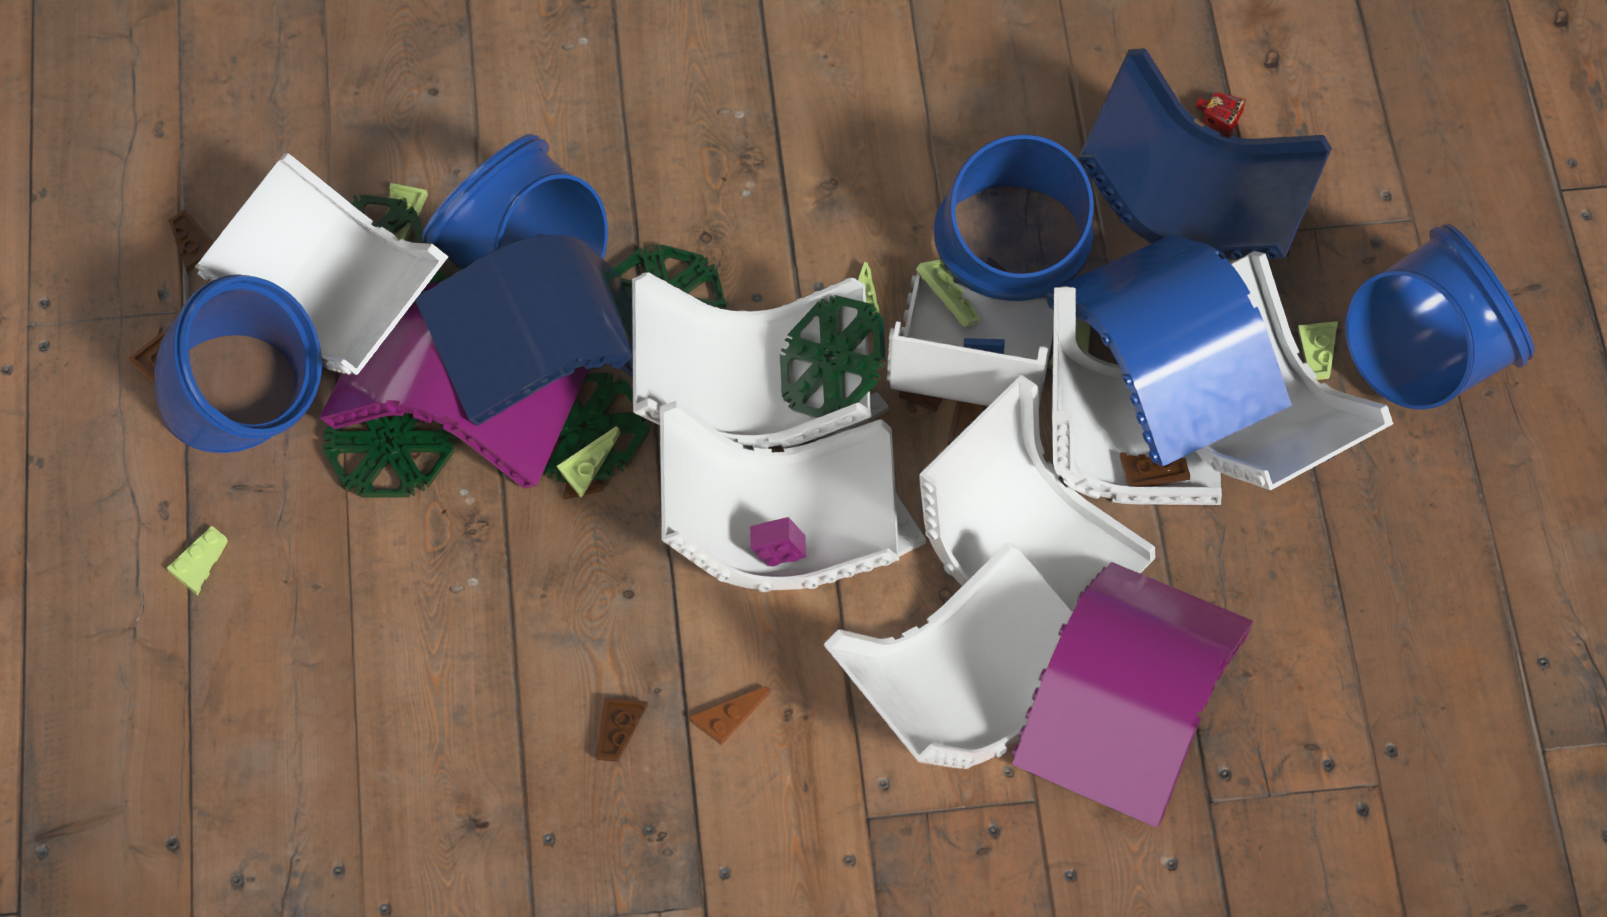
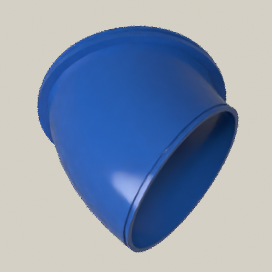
[422,134,608,270]
[933,134,1094,301]
[1346,224,1535,410]
[154,274,322,453]

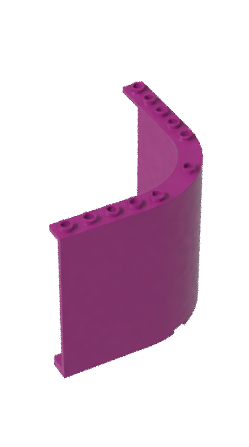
[320,282,588,488]
[1012,562,1253,828]

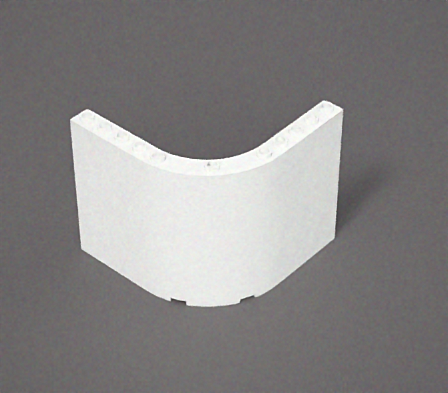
[195,153,448,375]
[1195,251,1393,490]
[887,271,1054,407]
[632,273,871,451]
[1052,286,1222,505]
[919,375,1155,611]
[660,401,899,592]
[824,542,1073,769]

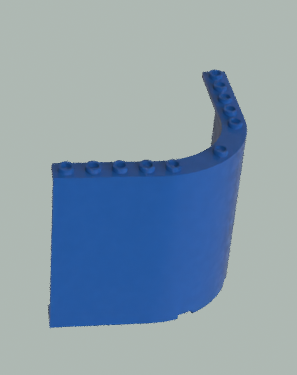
[1046,235,1292,466]

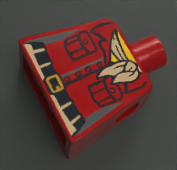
[1196,92,1246,138]

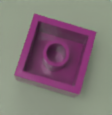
[750,517,806,567]

